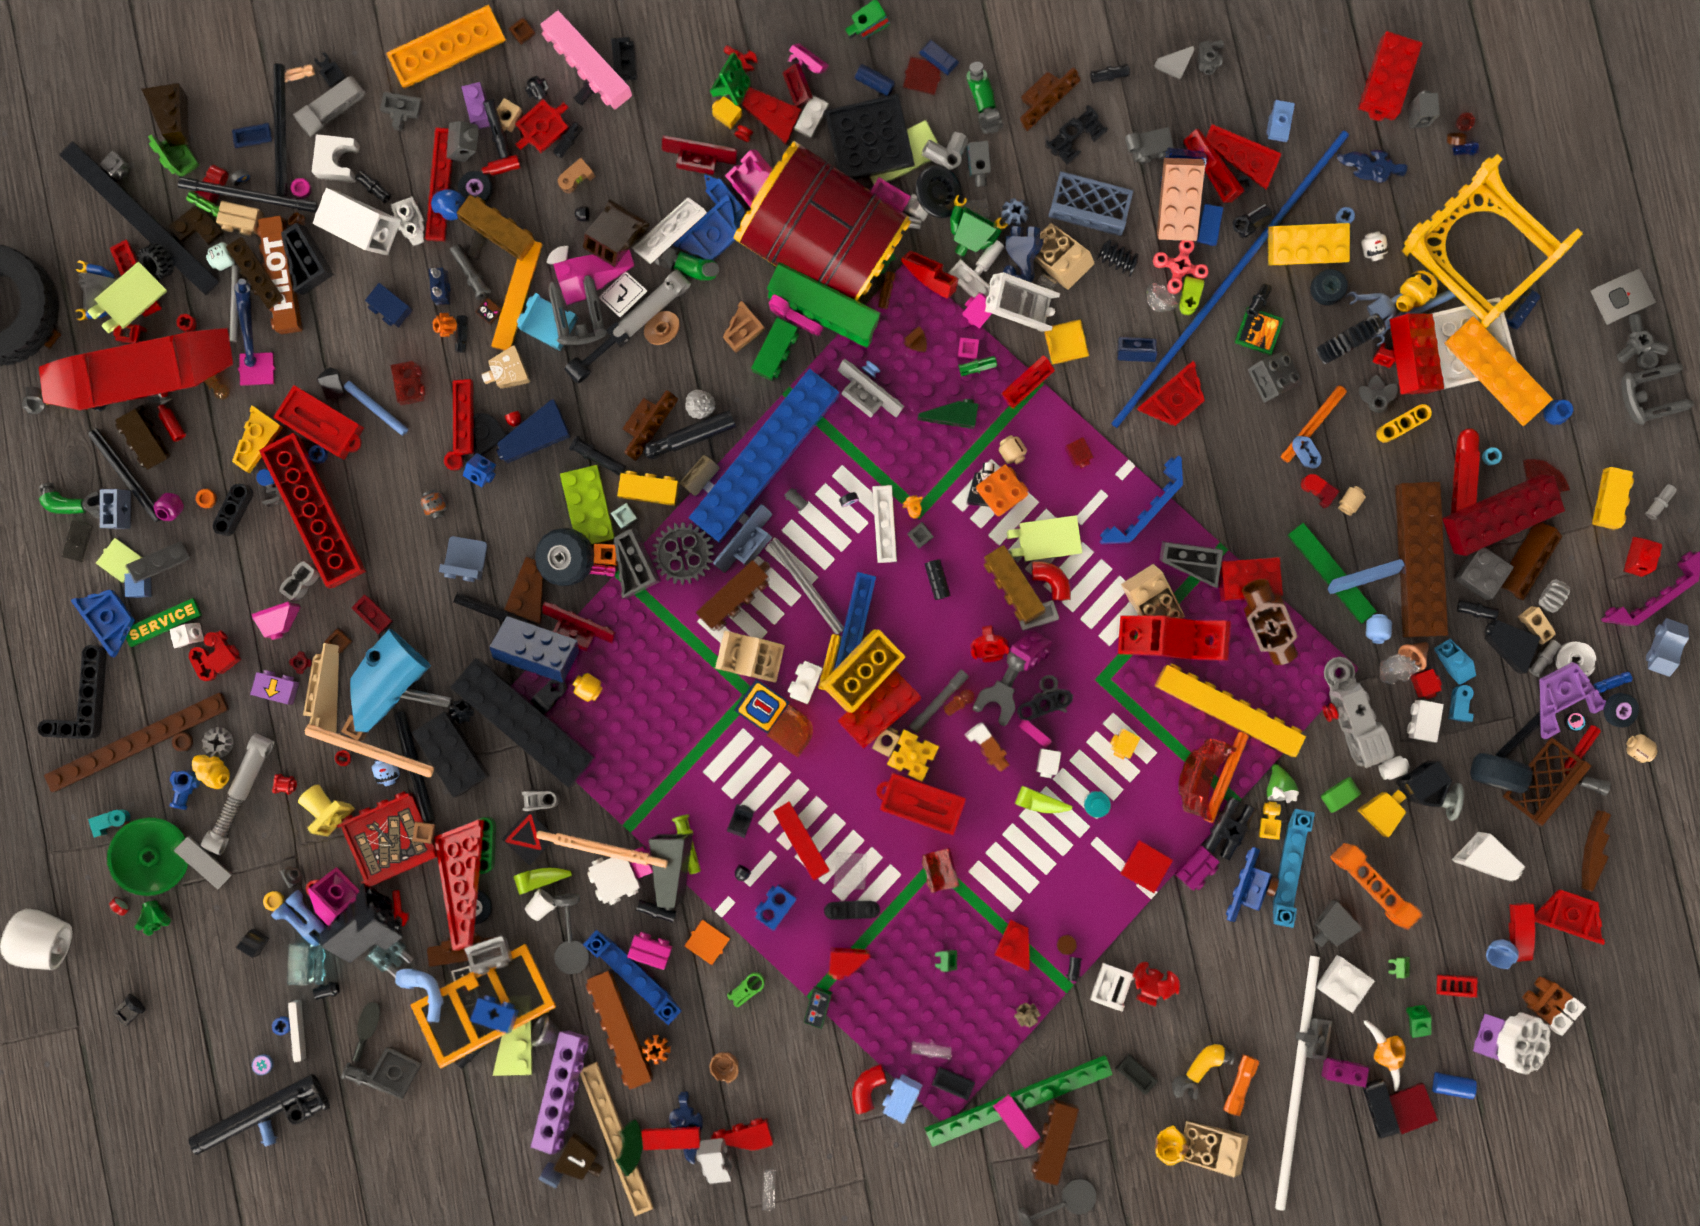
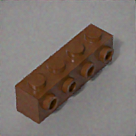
[1031,1099,1079,1186]

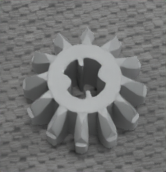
[1539,579,1570,613]

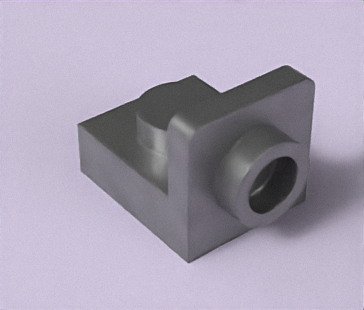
[99,151,131,181]

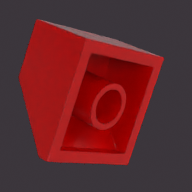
[829,947,870,980]

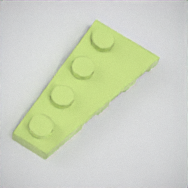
[493,995,533,1076]

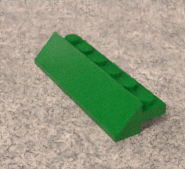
[767,262,880,348]

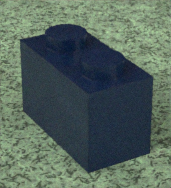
[365,283,413,328]

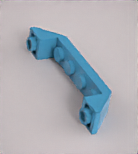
[1273,809,1315,928]

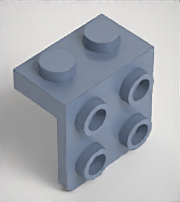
[439,536,487,582]

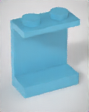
[517,293,578,351]

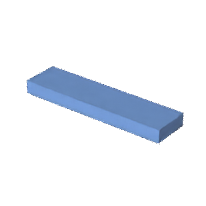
[1327,559,1405,594]

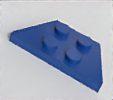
[673,195,738,260]
[71,590,135,657]

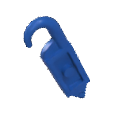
[704,175,745,228]

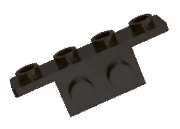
[226,237,284,309]

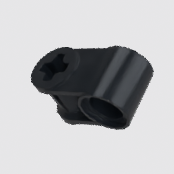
[531,679,567,714]

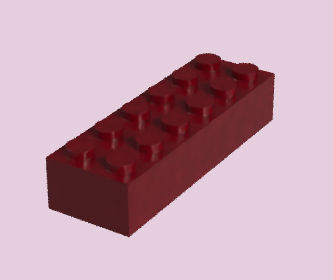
[1442,474,1565,556]

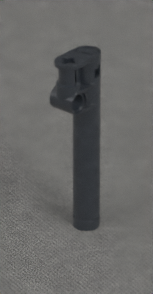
[188,1074,330,1155]

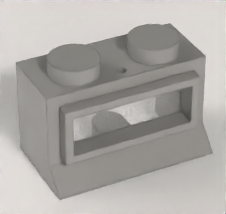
[465,936,513,975]

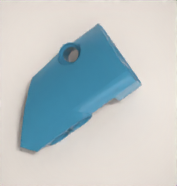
[350,629,431,732]

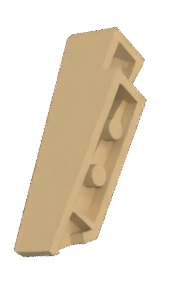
[303,643,339,733]

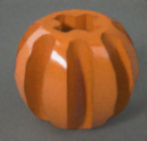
[642,1035,671,1064]

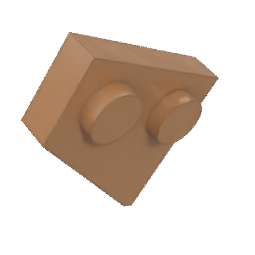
[723,301,765,353]

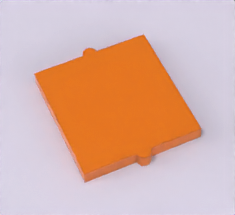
[685,919,730,965]

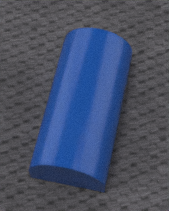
[1432,1072,1477,1099]

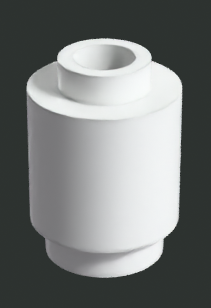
[1378,756,1410,780]

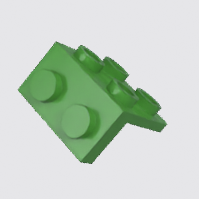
[148,134,200,177]

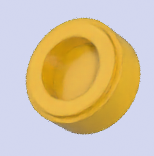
[263,891,285,911]

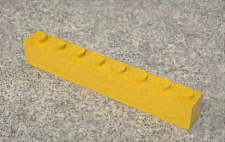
[1154,664,1306,757]

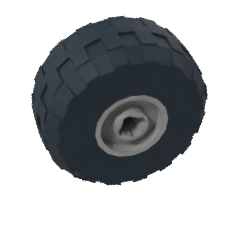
[535,528,594,586]
[1470,753,1533,793]

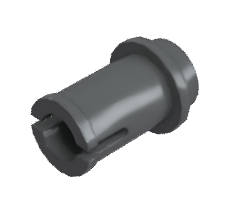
[784,488,809,512]

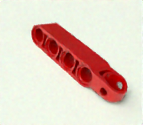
[1451,428,1480,514]

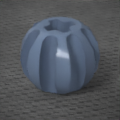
[1001,198,1030,226]

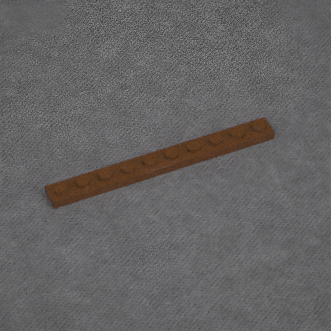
[44,692,229,793]

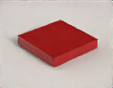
[1120,840,1173,893]

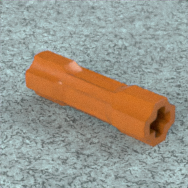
[1223,1054,1259,1116]

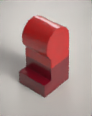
[194,165,229,204]
[1301,474,1339,508]

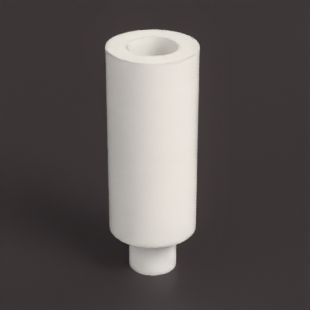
[974,240,1005,276]

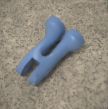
[271,889,326,947]

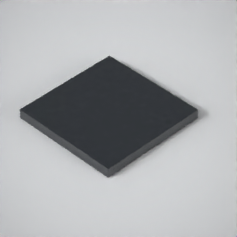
[825,94,915,180]

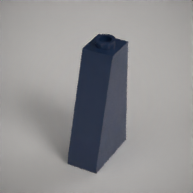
[497,399,571,463]

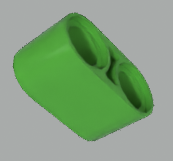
[1320,777,1361,813]

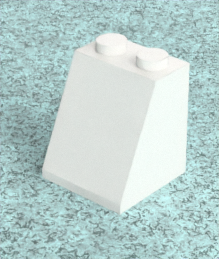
[1452,832,1525,881]

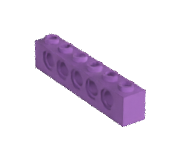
[531,1030,589,1154]

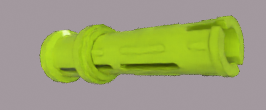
[672,814,701,874]

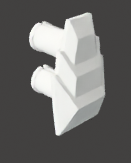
[391,197,425,246]

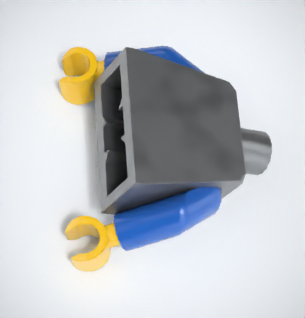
[76,261,117,321]

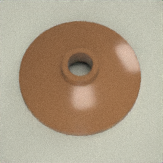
[644,311,680,345]

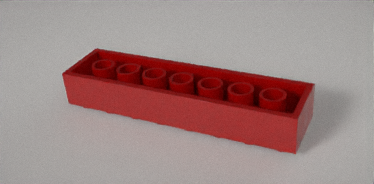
[259,433,367,589]

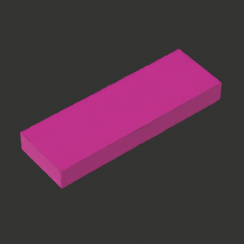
[994,1095,1041,1149]

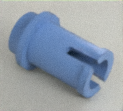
[258,1120,277,1146]

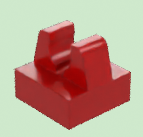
[1372,343,1396,368]

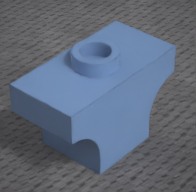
[1266,100,1295,142]

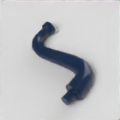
[234,279,256,367]

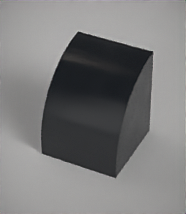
[236,929,270,958]

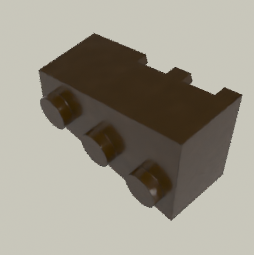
[142,83,189,147]
[115,405,171,470]

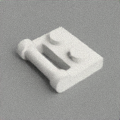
[1090,963,1135,1012]

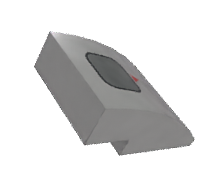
[1590,269,1656,325]

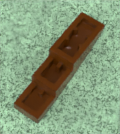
[1582,811,1611,892]

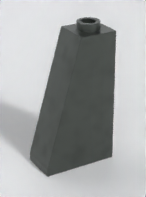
[649,834,693,910]

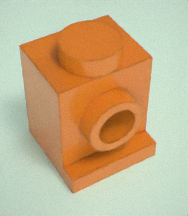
[593,544,618,565]

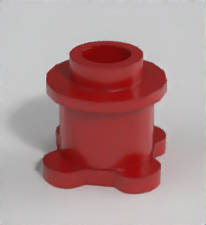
[272,774,297,795]

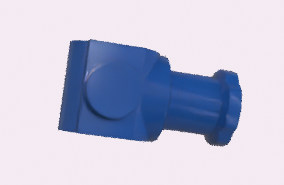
[169,771,201,810]

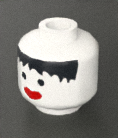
[1361,231,1389,261]

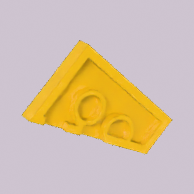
[232,405,283,474]

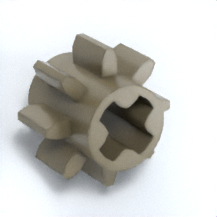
[1014,1003,1041,1028]

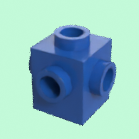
[463,453,496,487]

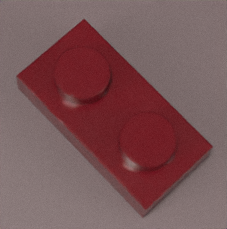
[782,63,813,107]
[351,594,393,635]

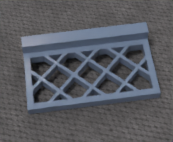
[1048,171,1133,236]

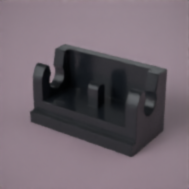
[611,37,637,81]

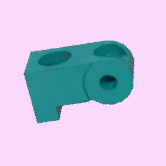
[88,809,131,838]

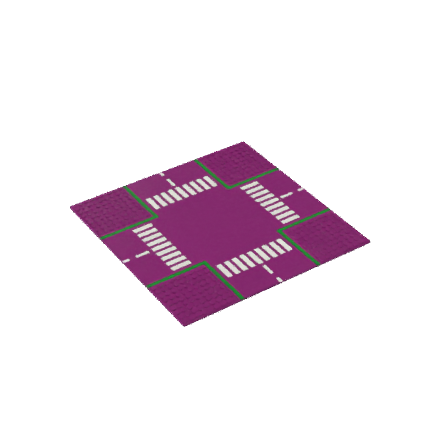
[512,264,1358,1121]

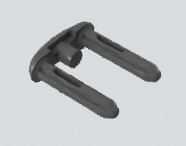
[548,275,607,345]
[1621,363,1694,425]

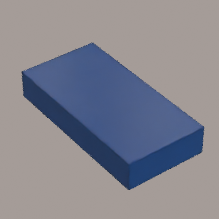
[1197,204,1223,246]

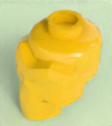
[192,755,230,789]

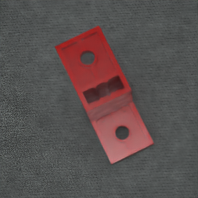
[1118,616,1231,661]

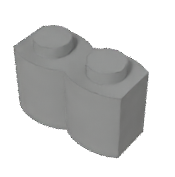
[279,561,320,601]

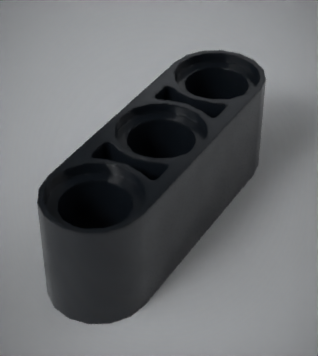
[212,483,253,536]
[1017,689,1073,721]
[1362,1078,1400,1139]

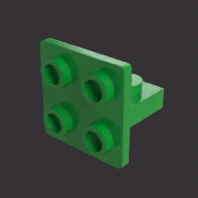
[710,53,751,106]

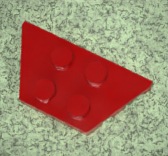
[1137,361,1205,426]
[1535,889,1605,945]

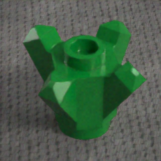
[134,901,171,936]

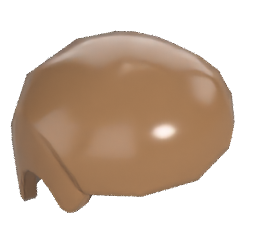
[709,1052,739,1083]

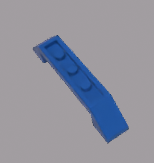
[1099,455,1183,544]
[583,930,682,1025]

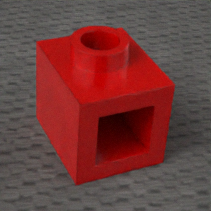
[1410,669,1442,699]

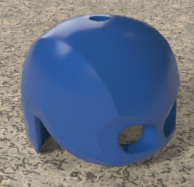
[431,189,466,221]

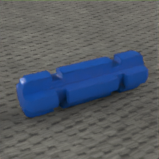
[1593,672,1633,693]

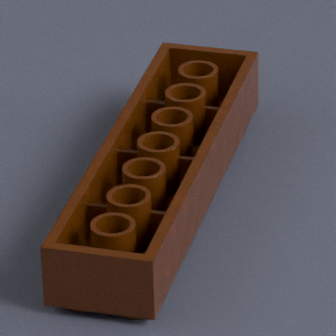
[1395,482,1448,638]

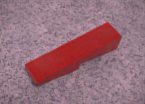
[1183,129,1245,203]

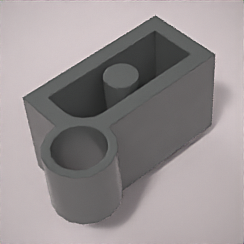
[1125,127,1174,164]

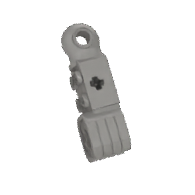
[1324,657,1394,768]

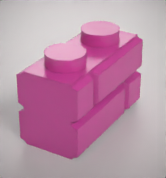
[627,932,673,970]

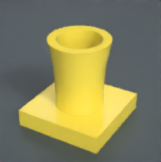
[298,784,355,837]

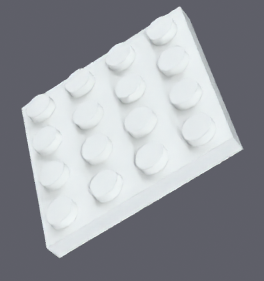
[1432,297,1517,389]

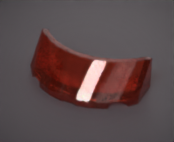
[1178,738,1237,821]

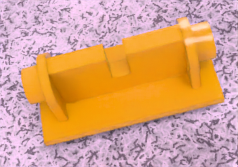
[903,495,923,518]

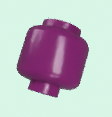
[154,493,184,521]

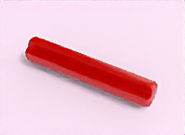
[1564,725,1601,775]

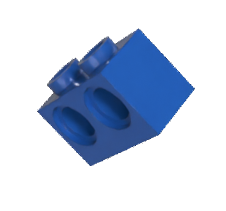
[755,884,797,931]

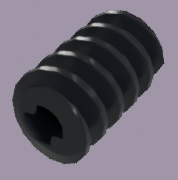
[1096,239,1139,277]

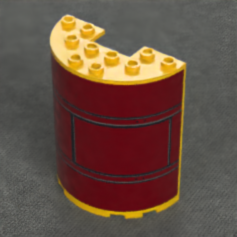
[733,141,912,302]

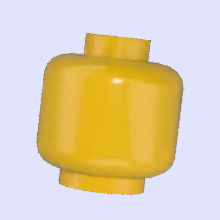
[572,673,602,702]

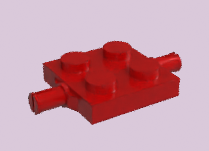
[515,99,569,153]

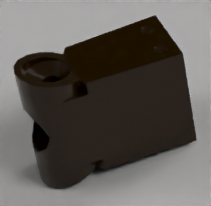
[583,199,650,267]

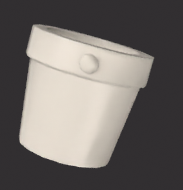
[525,889,556,921]

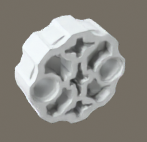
[1497,1013,1550,1074]

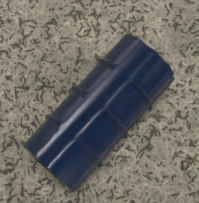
[855,64,895,96]
[1506,289,1541,329]

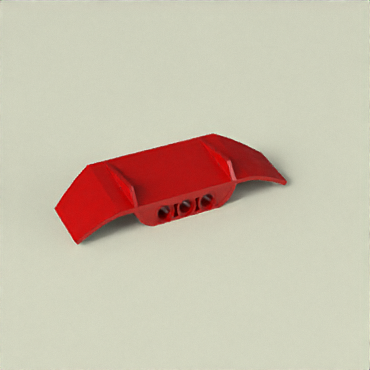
[39,328,233,410]

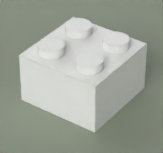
[1316,955,1374,1013]

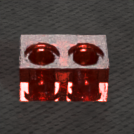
[390,361,426,405]

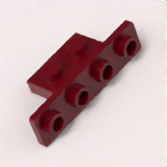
[662,135,737,175]
[542,602,615,652]

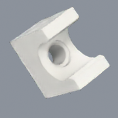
[312,135,360,182]

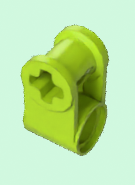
[1179,276,1205,315]

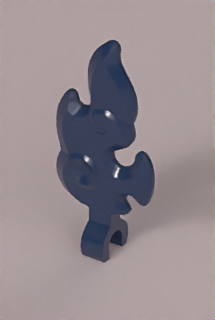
[1337,150,1408,183]
[669,1091,703,1164]

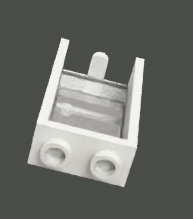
[985,272,1060,332]

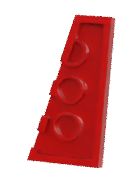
[1206,124,1282,190]

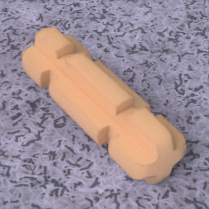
[285,64,315,83]

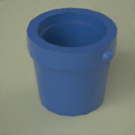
[1543,400,1573,425]

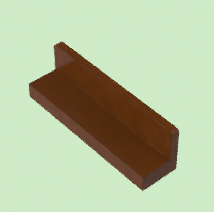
[1500,522,1563,601]

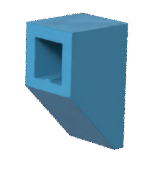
[1434,639,1476,685]

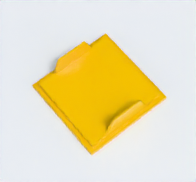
[1044,320,1089,364]

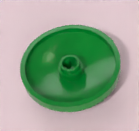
[107,818,188,896]

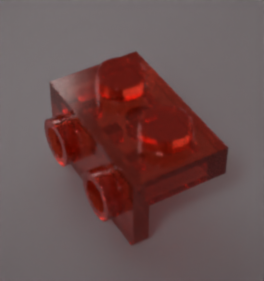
[922,848,959,893]

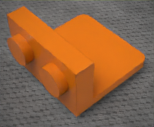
[976,464,1029,516]

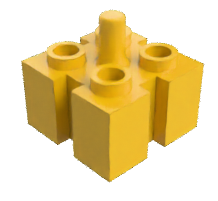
[887,730,939,781]

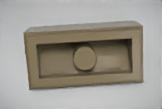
[679,455,720,496]

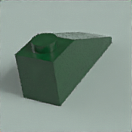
[917,399,978,429]

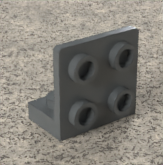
[1247,351,1303,403]

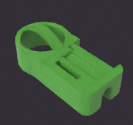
[727,972,765,1008]

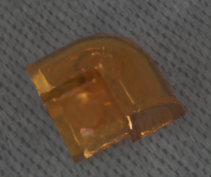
[767,704,813,758]

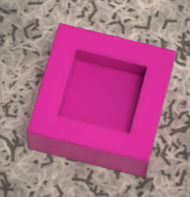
[958,337,979,360]

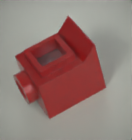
[113,324,147,345]

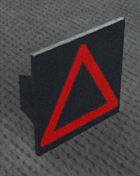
[502,811,553,866]

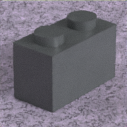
[1408,91,1440,128]

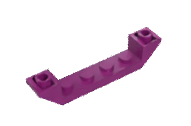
[1601,551,1700,626]

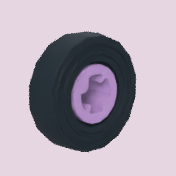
[458,171,493,203]
[1604,693,1639,728]

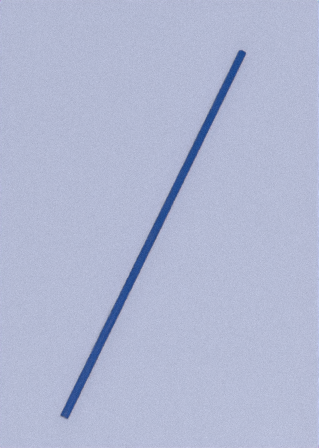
[1111,131,1349,428]

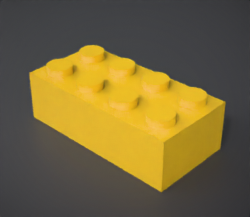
[1268,223,1350,265]
[821,630,905,713]

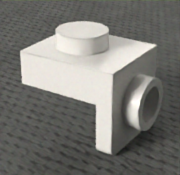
[170,623,204,648]

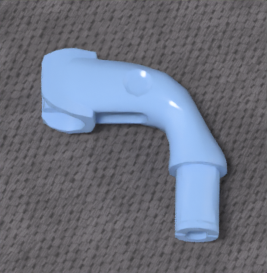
[395,969,444,1022]

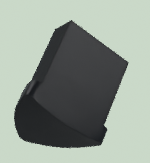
[317,367,346,400]
[112,994,146,1026]

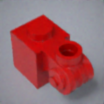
[204,630,241,674]

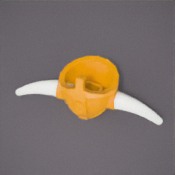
[1364,1020,1406,1091]

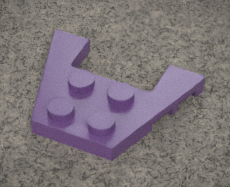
[1540,662,1606,739]

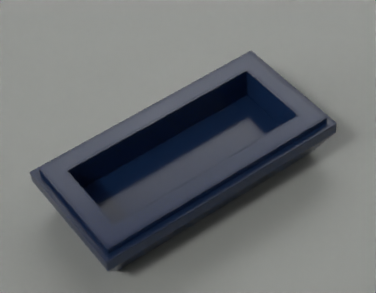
[919,40,960,76]
[232,123,273,149]

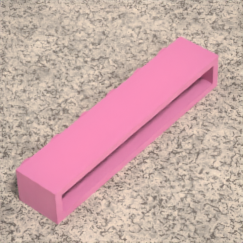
[541,11,632,110]

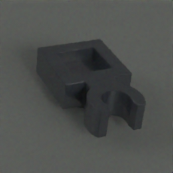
[314,52,346,89]

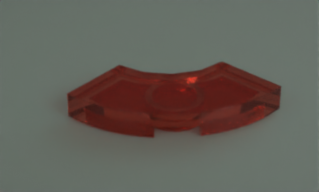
[1523,459,1570,492]

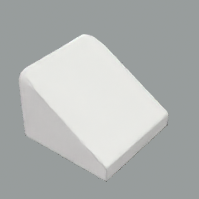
[904,194,928,221]

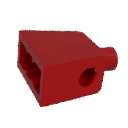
[1623,537,1662,577]

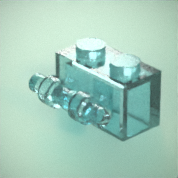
[287,943,327,985]

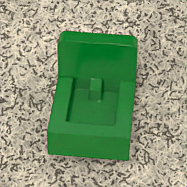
[1406,1005,1431,1038]

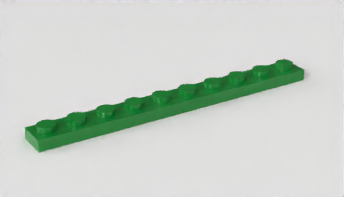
[925,1055,1113,1147]

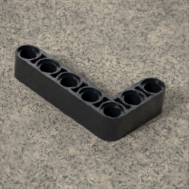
[37,645,107,739]

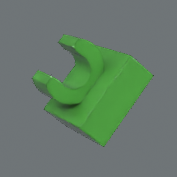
[1388,956,1410,978]

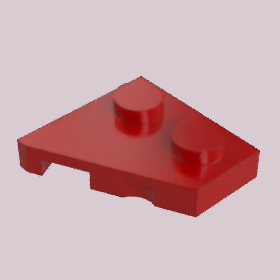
[994,919,1030,971]

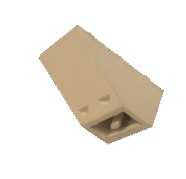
[1034,223,1095,290]
[1121,564,1185,618]
[1182,1121,1248,1177]

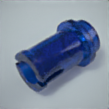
[1453,140,1479,156]

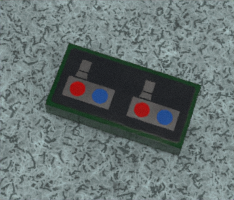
[803,986,833,1029]

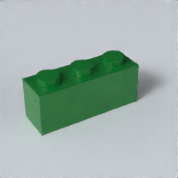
[751,318,799,381]

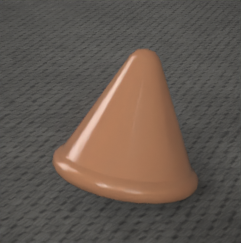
[1398,642,1429,672]

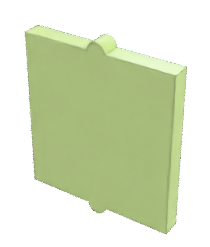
[96,538,143,583]

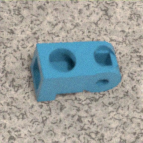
[1448,685,1474,722]

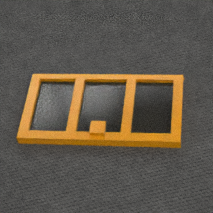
[411,944,556,1068]

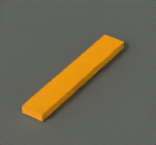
[491,241,543,351]

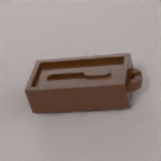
[695,560,770,631]

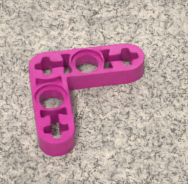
[769,294,823,336]

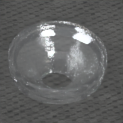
[1146,283,1177,312]

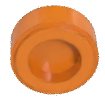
[196,489,217,509]

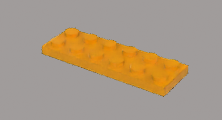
[386,5,506,89]
[1444,316,1553,426]

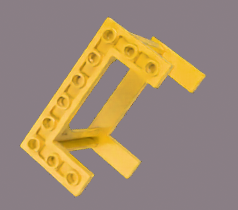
[1402,154,1583,328]

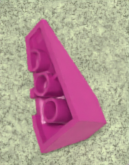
[553,249,634,305]

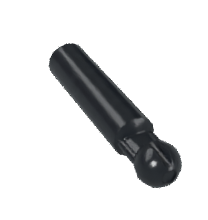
[643,410,736,460]

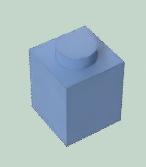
[125,573,151,598]

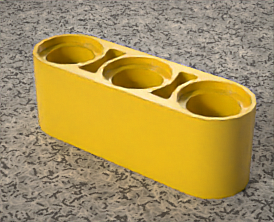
[1376,404,1432,443]

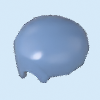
[1486,939,1519,969]

